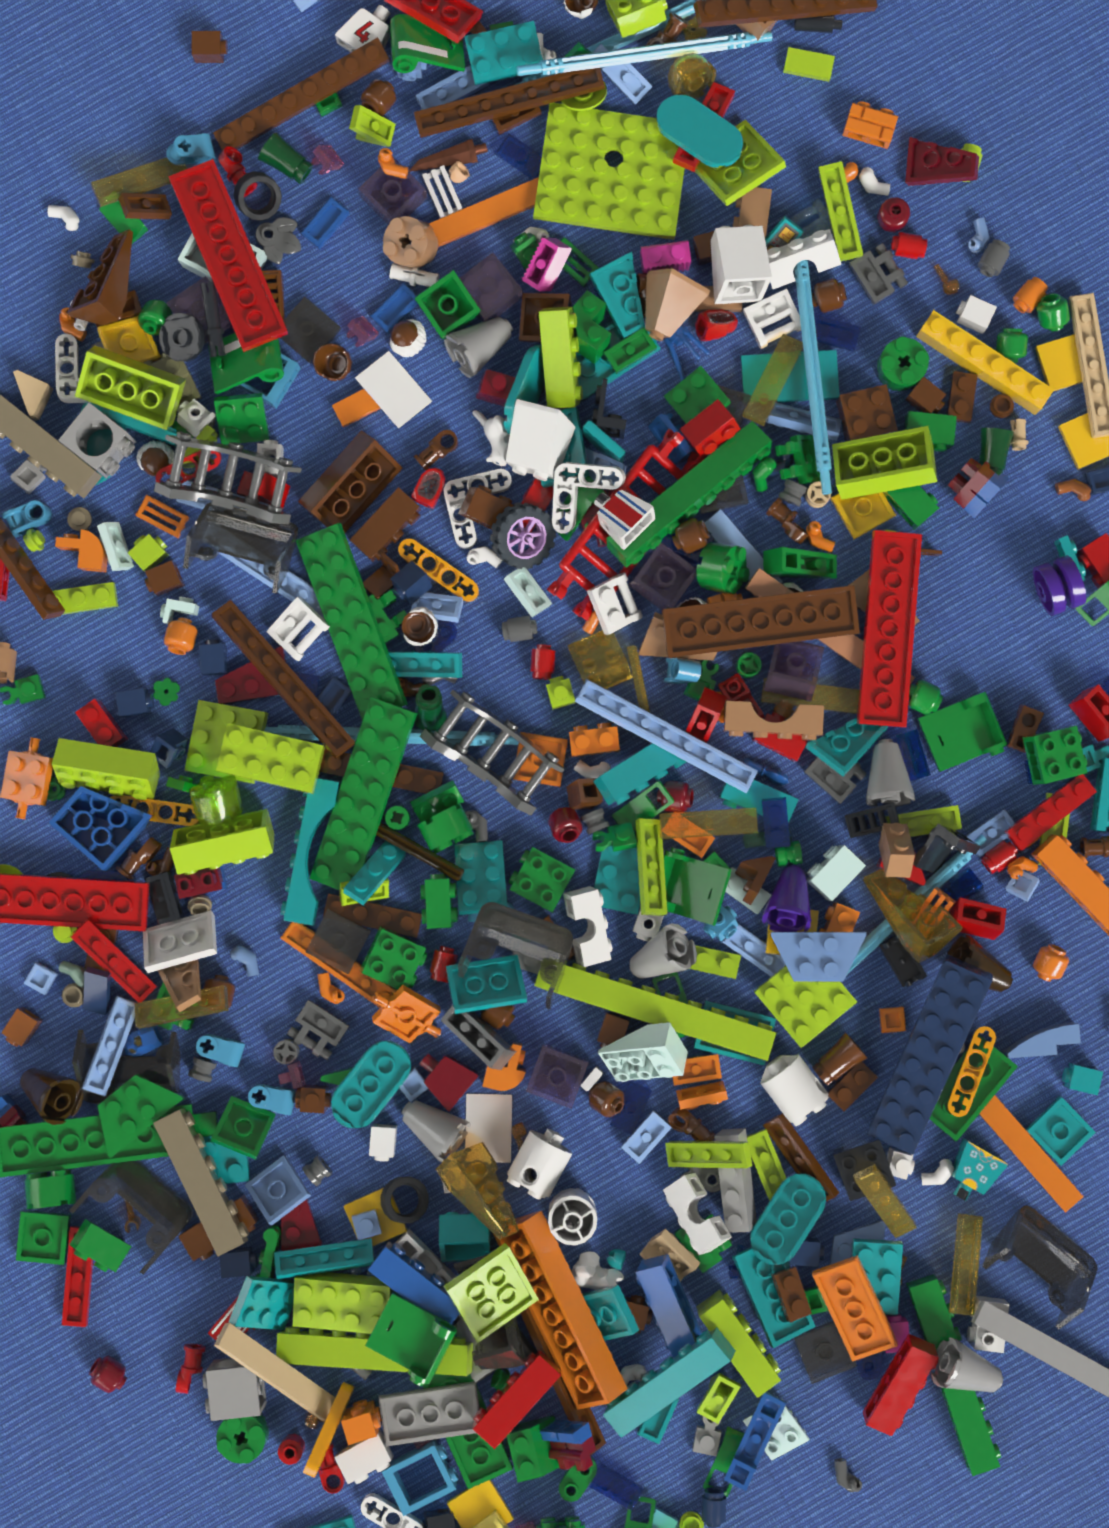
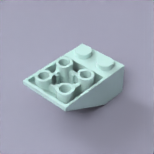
[598,1022,688,1082]

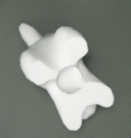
[473,410,510,467]
[571,1251,624,1290]

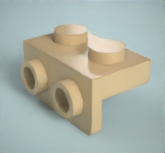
[640,1229,700,1281]

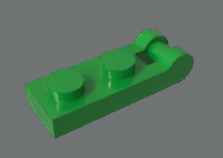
[256,1225,281,1278]

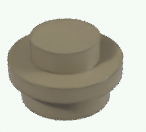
[71,251,95,269]
[67,507,92,531]
[188,895,212,915]
[62,983,84,1007]

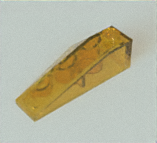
[435,1142,519,1240]

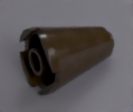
[947,934,1013,992]
[20,1068,84,1125]

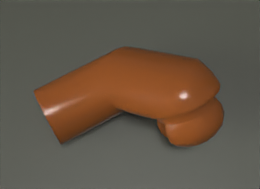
[1055,479,1091,501]

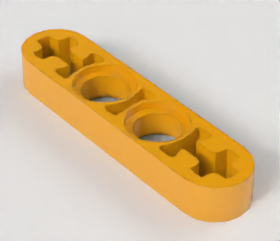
[398,539,479,602]
[110,795,202,826]
[947,1026,996,1117]
[303,1382,355,1478]

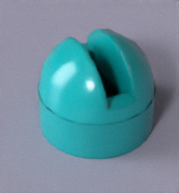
[607,1249,626,1270]

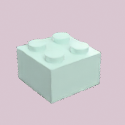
[806,845,866,901]

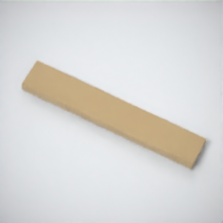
[1068,293,1109,438]
[214,1323,335,1421]

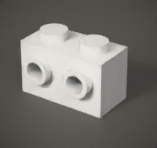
[967,1296,1009,1353]
[334,1430,394,1484]

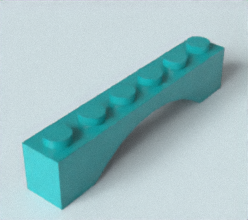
[281,778,341,926]

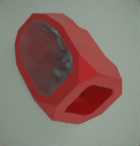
[695,309,738,341]
[411,468,445,509]

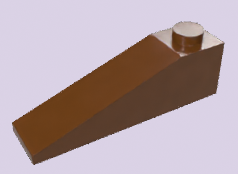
[67,229,133,326]

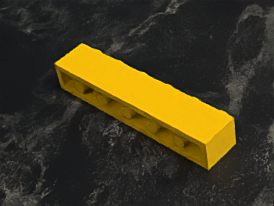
[916,310,1054,415]

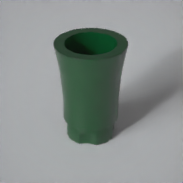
[258,132,313,184]
[979,427,1014,475]
[414,684,447,731]

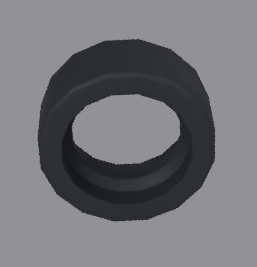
[233,171,282,221]
[380,1177,429,1223]

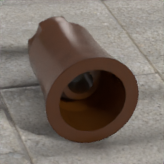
[812,1032,868,1085]

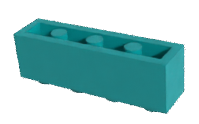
[593,743,687,806]

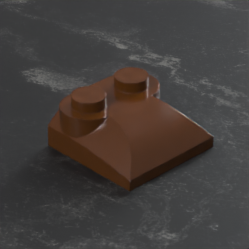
[519,293,572,343]

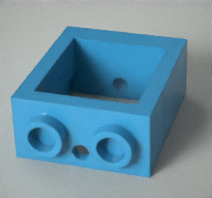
[238,354,301,409]
[382,1439,459,1516]

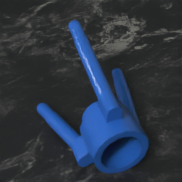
[664,325,710,381]

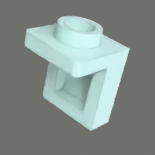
[160,597,199,625]

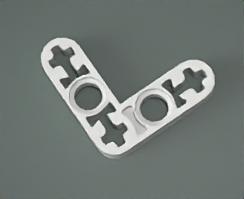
[55,334,91,403]
[552,462,626,533]
[444,469,512,549]
[361,1493,425,1528]

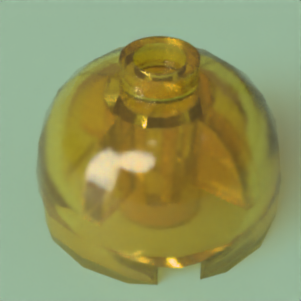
[668,53,716,100]

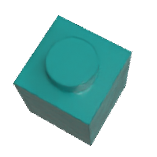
[1062,1063,1103,1096]

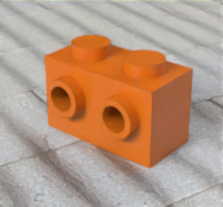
[569,723,620,757]
[818,902,860,932]
[341,1399,382,1445]

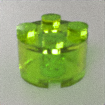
[189,775,243,825]

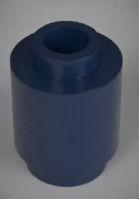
[702,1487,726,1527]

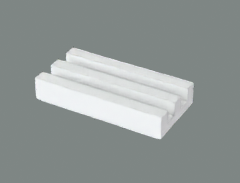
[422,165,463,219]

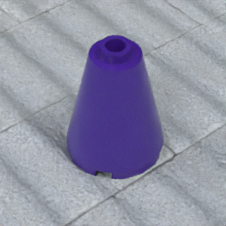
[762,865,811,932]

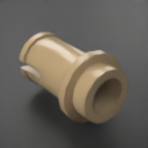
[1010,419,1029,451]

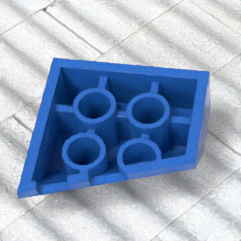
[49,786,152,871]

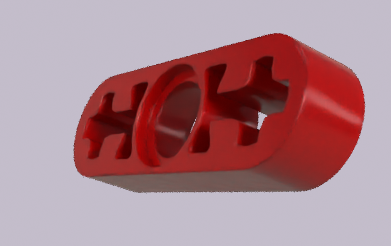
[156,449,222,484]

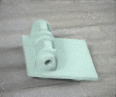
[743,1396,810,1460]

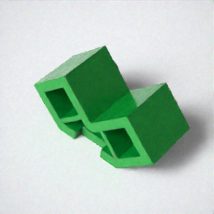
[572,290,611,364]

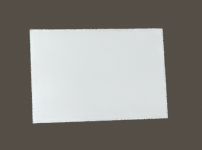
[355,351,432,429]
[465,1094,512,1163]

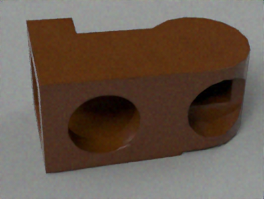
[1007,705,1044,753]

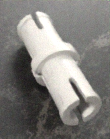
[389,263,439,287]

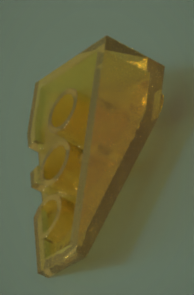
[863,869,963,963]

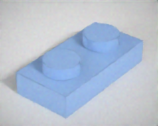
[411,593,463,623]
[621,1110,672,1164]

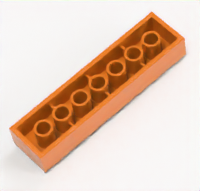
[492,1210,628,1410]

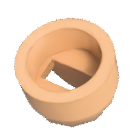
[449,161,470,183]

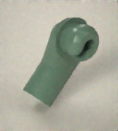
[59,961,86,988]

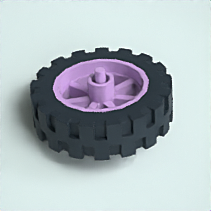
[490,503,556,569]

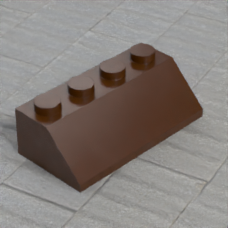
[298,430,403,533]

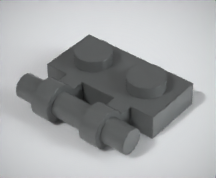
[849,243,908,305]
[804,757,867,804]
[287,1000,350,1060]

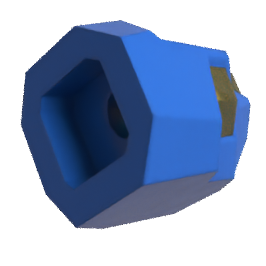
[124,1023,165,1057]

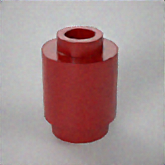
[891,231,928,260]
[530,644,556,680]
[980,840,1018,874]
[429,946,458,983]
[278,1434,305,1465]

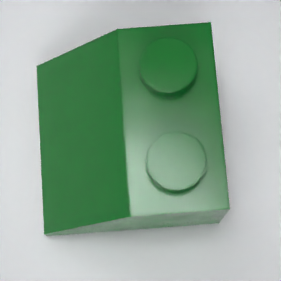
[415,270,481,340]
[507,1415,560,1482]

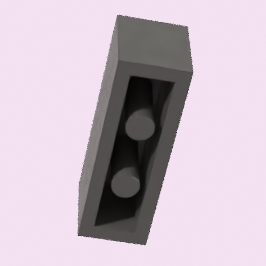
[441,1005,517,1070]

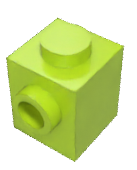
[128,534,169,572]
[546,676,576,710]

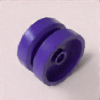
[1033,555,1086,616]

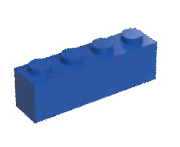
[368,1242,459,1324]
[636,1254,702,1358]

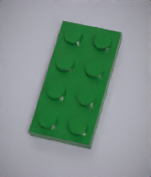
[930,1035,1018,1142]

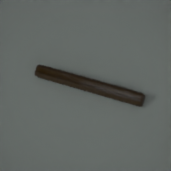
[376,822,464,881]

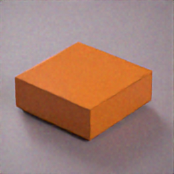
[879,1006,906,1033]

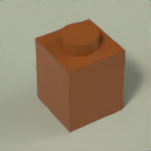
[1,1007,43,1047]

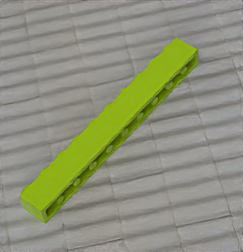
[534,956,776,1061]

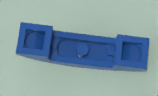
[724,1392,787,1491]

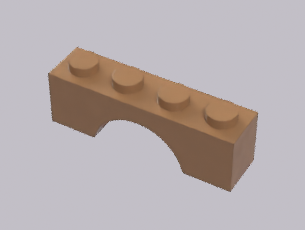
[723,701,824,740]

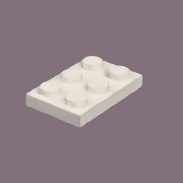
[143,910,217,973]

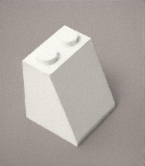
[711,225,772,304]
[506,399,575,481]

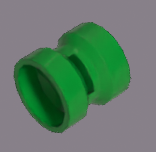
[736,652,762,678]
[774,840,803,867]

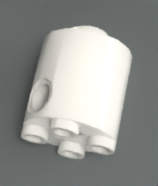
[760,1054,829,1126]
[507,1128,572,1200]
[548,1188,597,1245]

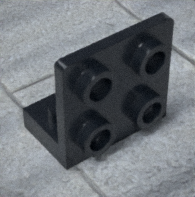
[592,378,627,439]
[913,824,981,873]
[833,1139,896,1201]

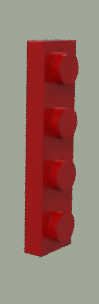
[673,82,735,172]
[1004,774,1097,851]
[70,919,157,1004]
[62,1226,93,1327]

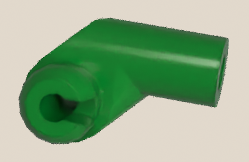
[753,458,776,492]

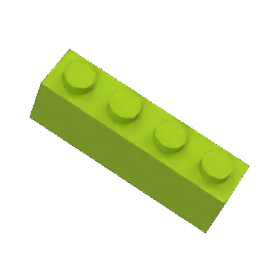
[539,307,583,408]

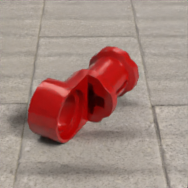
[218,146,258,197]
[176,1343,206,1394]
[312,1443,345,1494]

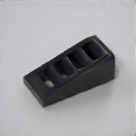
[845,802,900,838]

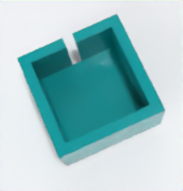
[439,1212,490,1262]

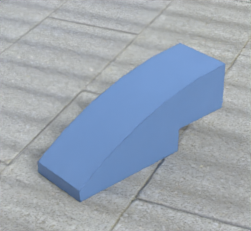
[1003,1022,1081,1058]

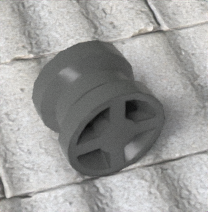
[778,479,808,507]
[581,808,610,835]
[273,1039,300,1064]
[188,1056,217,1082]
[302,1155,333,1186]

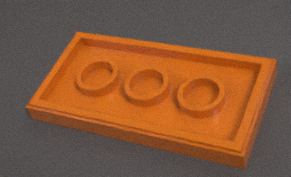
[812,1255,898,1362]

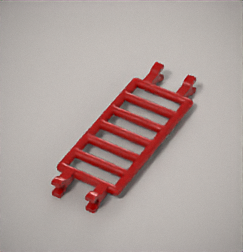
[547,429,705,621]

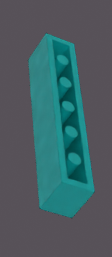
[603,1328,736,1438]

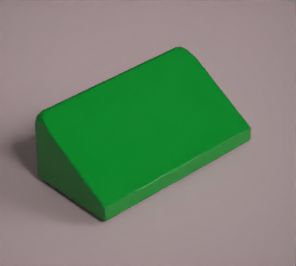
[99,191,148,244]

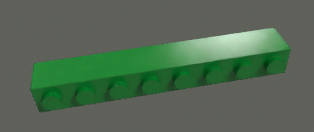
[607,421,772,568]
[906,1274,1002,1476]

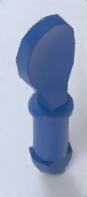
[741,758,788,786]

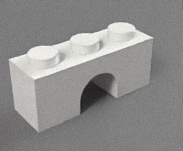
[767,229,841,289]
[563,886,612,967]
[663,1173,732,1255]
[395,1229,457,1285]

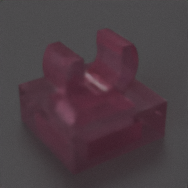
[311,145,344,175]
[346,316,379,347]
[278,1061,306,1089]

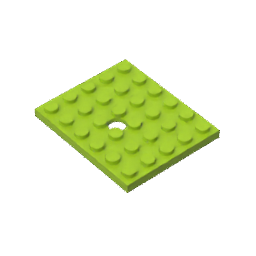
[533,103,685,240]

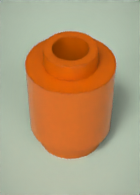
[1013,277,1048,313]

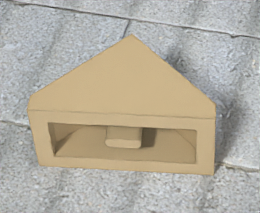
[13,370,54,421]

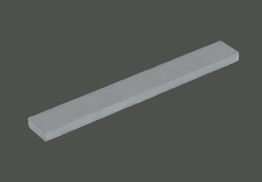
[971,1300,1109,1397]

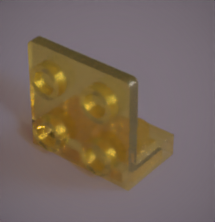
[567,630,633,689]

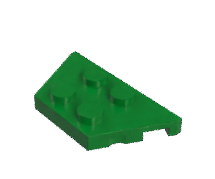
[98,1074,185,1158]

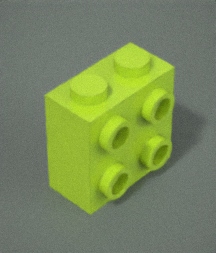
[605,0,668,38]

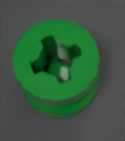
[385,806,410,830]

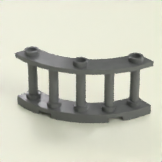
[154,432,302,524]
[419,690,565,816]

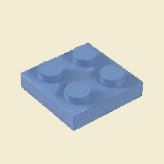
[245,1155,311,1225]

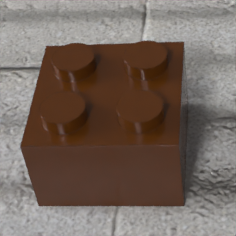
[836,384,898,441]

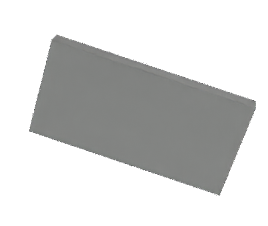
[379,1381,480,1446]

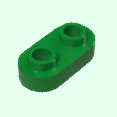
[559,1456,597,1502]

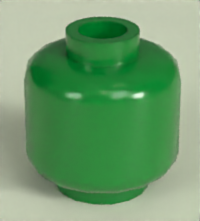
[1036,293,1070,331]
[138,299,173,336]
[996,328,1028,363]
[908,679,943,715]

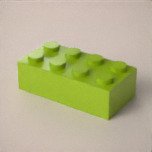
[75,345,186,430]
[832,426,937,500]
[216,723,325,794]
[52,738,160,800]
[170,809,275,875]
[293,1272,396,1334]
[696,1289,781,1398]

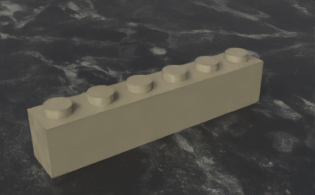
[0,395,102,498]
[153,1108,249,1256]

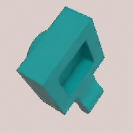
[1082,744,1109,772]

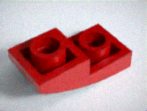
[516,478,554,532]
[718,673,764,718]

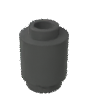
[978,239,1010,277]
[502,615,538,642]

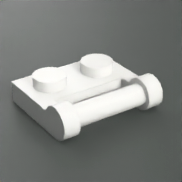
[743,289,801,349]
[587,573,643,635]
[266,596,330,661]

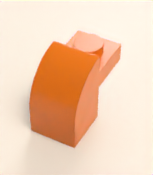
[55,529,108,572]
[482,1042,526,1091]

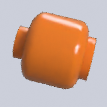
[164,618,198,655]
[1033,944,1069,982]

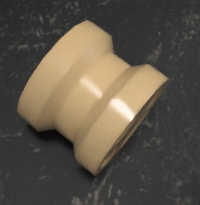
[805,481,831,508]

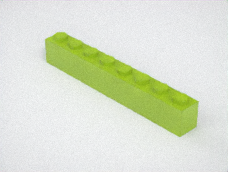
[276,1326,473,1376]

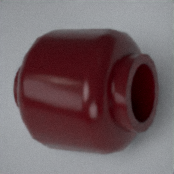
[877,197,910,232]
[657,780,694,813]
[548,807,582,843]
[89,1356,127,1393]

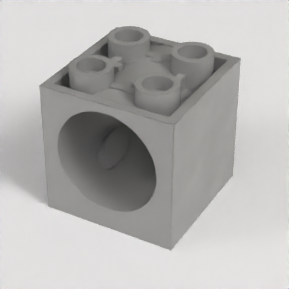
[59,403,136,479]
[203,1358,267,1421]

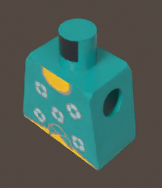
[951,1138,1008,1201]

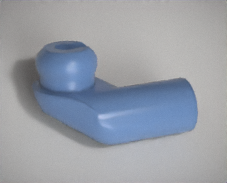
[968,218,990,253]
[230,946,259,977]

